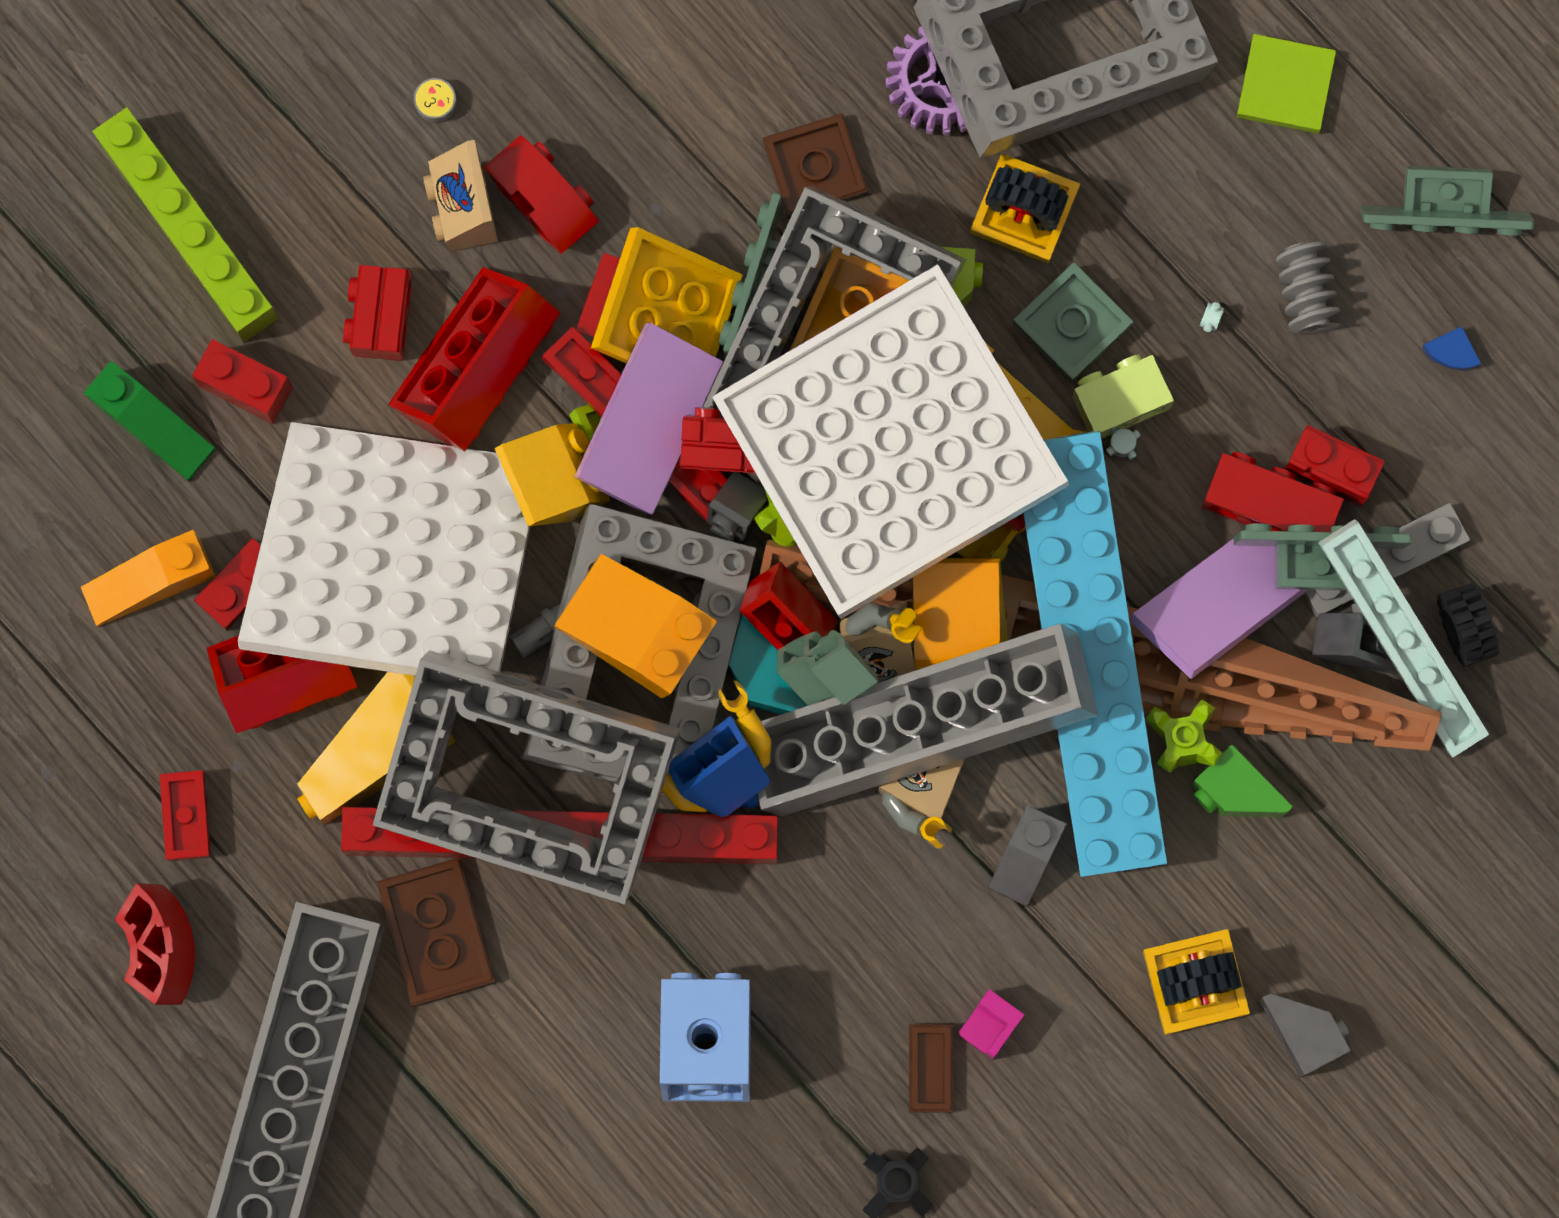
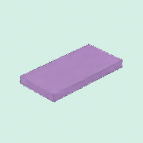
[574,323,723,515]
[1130,530,1308,679]

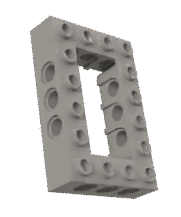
[913,0,1218,159]
[703,186,967,417]
[522,504,756,796]
[373,650,681,905]

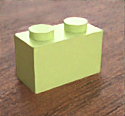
[1072,354,1174,440]

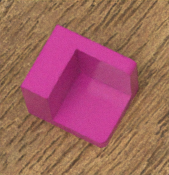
[959,989,1025,1060]

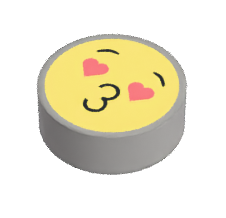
[414,78,457,122]

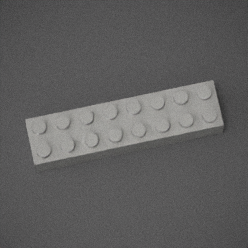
[757,623,1099,817]
[207,902,385,1218]

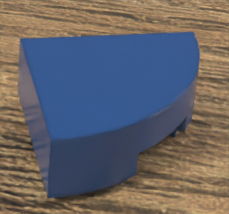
[1422,326,1481,371]

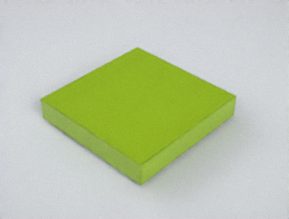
[1236,34,1336,134]

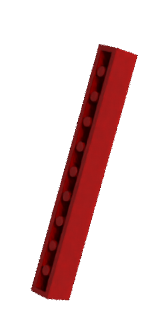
[341,807,778,865]

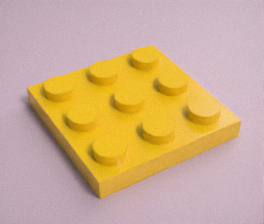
[591,227,742,364]

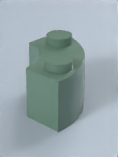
[777,630,878,706]

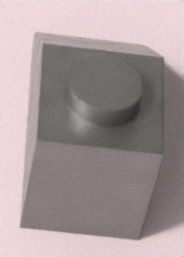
[1312,613,1400,675]
[988,805,1066,907]
[1258,993,1352,1078]

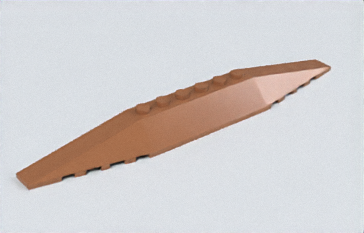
[760,540,1442,751]

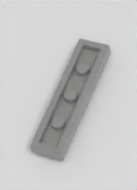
[1304,503,1470,619]

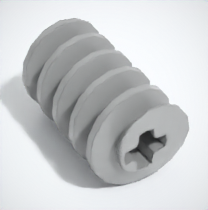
[1275,241,1341,335]

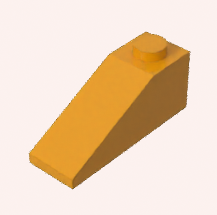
[81,530,216,627]

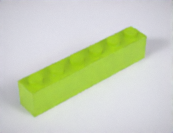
[92,107,278,343]

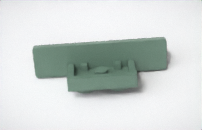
[1360,166,1535,236]
[719,192,784,358]
[1234,524,1412,591]

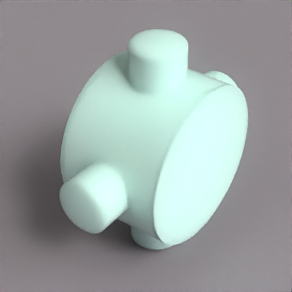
[1200,302,1224,332]
[1106,427,1140,460]

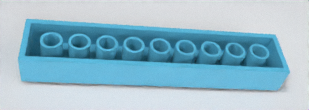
[1024,430,1167,877]

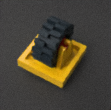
[970,153,1080,264]
[1142,929,1250,1035]

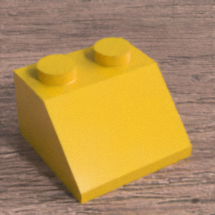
[494,423,611,527]

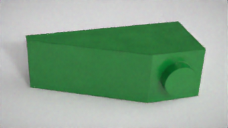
[84,361,216,482]

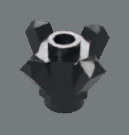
[862,1147,933,1218]

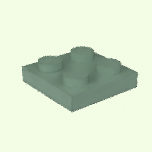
[1012,262,1134,383]

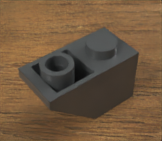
[706,472,769,544]

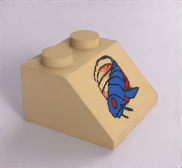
[423,140,498,252]

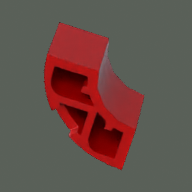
[482,135,599,254]
[114,883,195,1005]

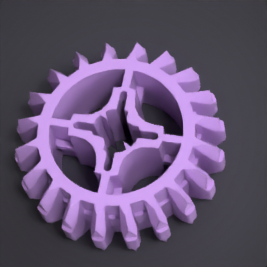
[886,26,967,136]

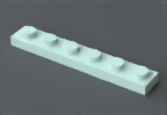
[1318,519,1489,758]

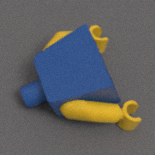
[662,681,771,817]

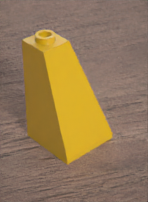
[297,672,456,825]

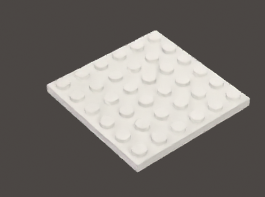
[712,264,1070,619]
[238,422,531,676]

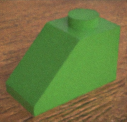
[1191,745,1293,818]

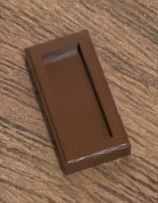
[909,1024,953,1113]

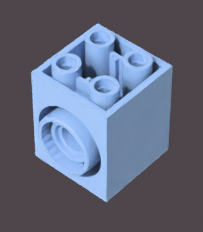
[660,973,751,1102]

